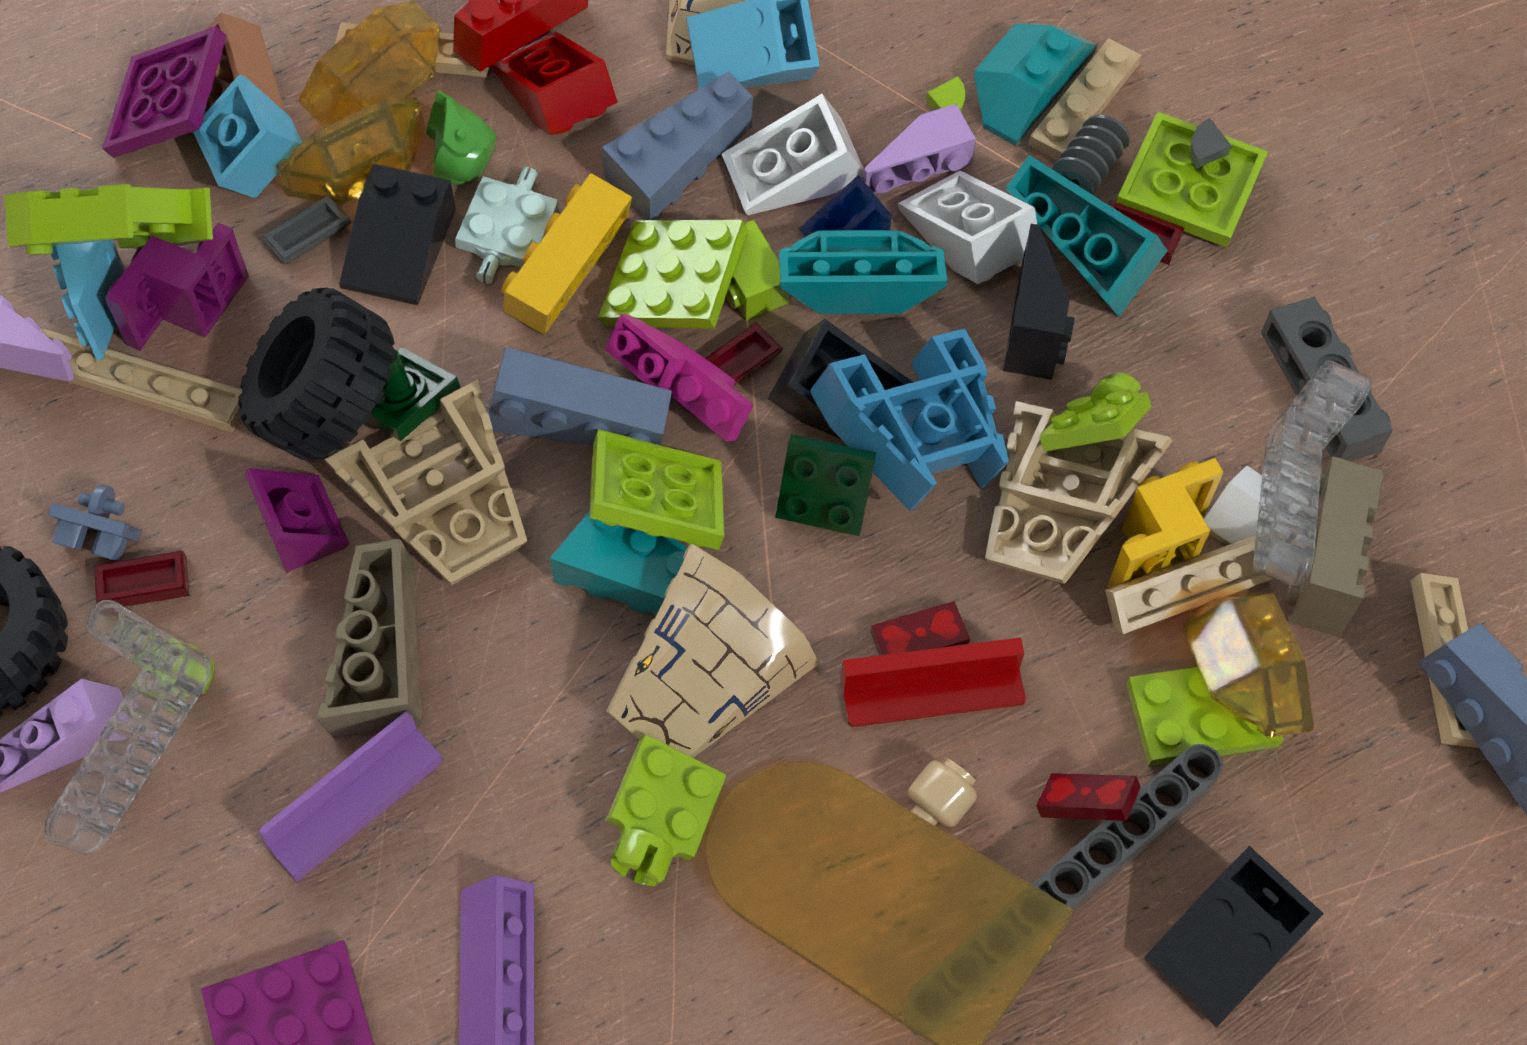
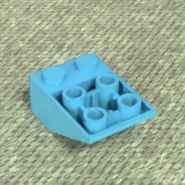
[686,0,820,89]
[51,240,125,361]

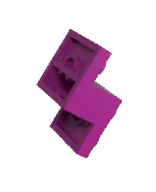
[105,223,249,351]

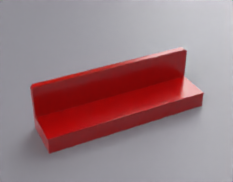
[840,637,1026,727]

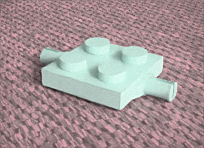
[455,167,559,284]

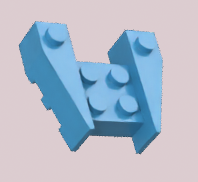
[810,328,1009,511]

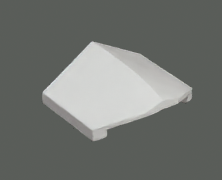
[1204,466,1300,549]

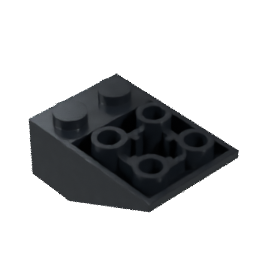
[1144,846,1324,1028]

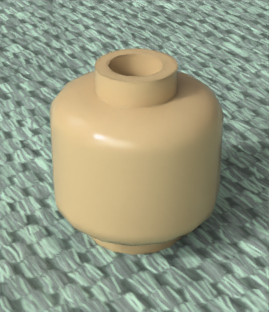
[908,758,977,829]

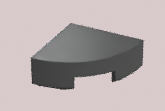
[1190,118,1232,168]

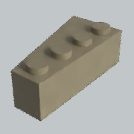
[1285,456,1383,637]
[317,539,422,738]

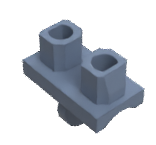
[48,485,142,561]

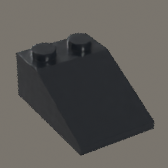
[339,164,456,305]
[1003,223,1075,380]
[767,319,913,439]

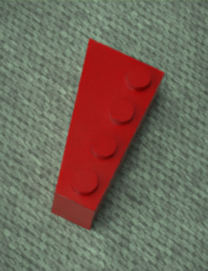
[453,0,588,72]

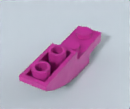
[605,314,754,441]

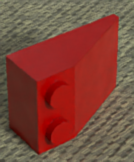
[491,31,618,135]

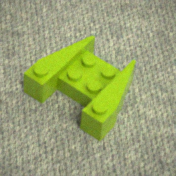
[4,184,213,255]

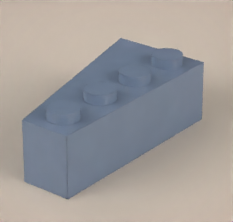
[602,72,753,220]
[488,347,672,445]
[1419,623,1527,815]

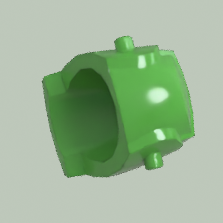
[426,90,497,185]

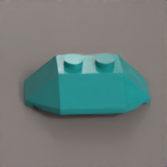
[973,23,1097,146]
[779,230,947,314]

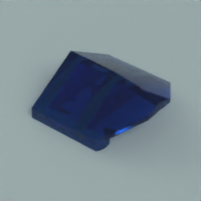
[798,175,892,237]

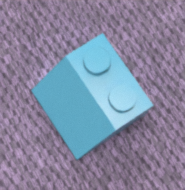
[193,74,304,198]

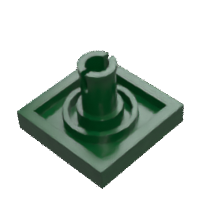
[368,347,461,441]
[775,434,877,536]

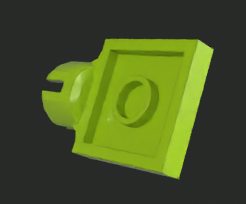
[1039,372,1152,452]
[605,734,726,886]

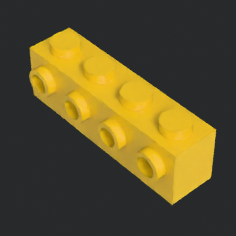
[501,173,632,335]

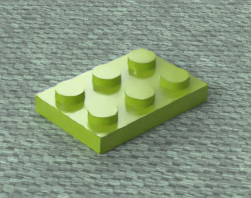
[1126,658,1284,767]

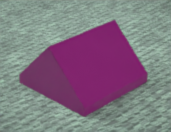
[244,468,349,573]

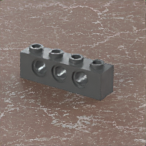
[1261,296,1393,461]

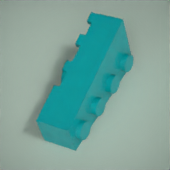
[1006,155,1168,317]
[550,511,688,615]

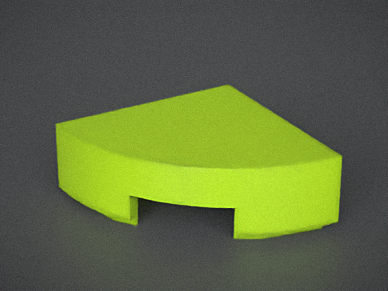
[926,76,965,111]

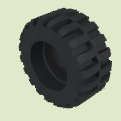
[238,287,395,460]
[0,546,68,716]

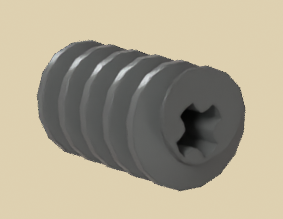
[1052,115,1130,195]

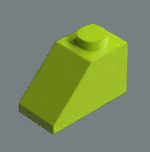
[726,220,790,321]

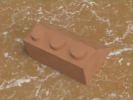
[204,12,285,114]

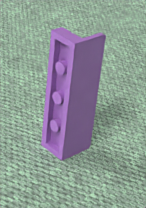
[258,711,443,883]
[459,875,534,1045]

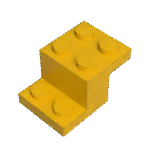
[1107,458,1224,588]

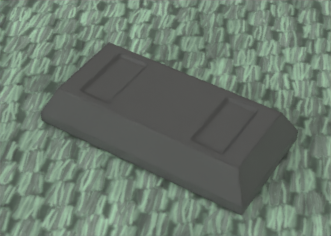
[261,195,352,264]

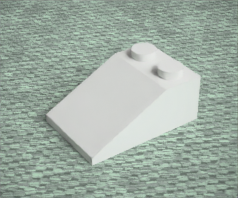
[721,94,864,215]
[898,171,1037,284]

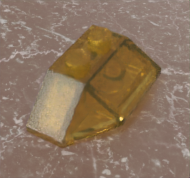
[298,0,441,130]
[276,97,425,205]
[1183,592,1314,738]

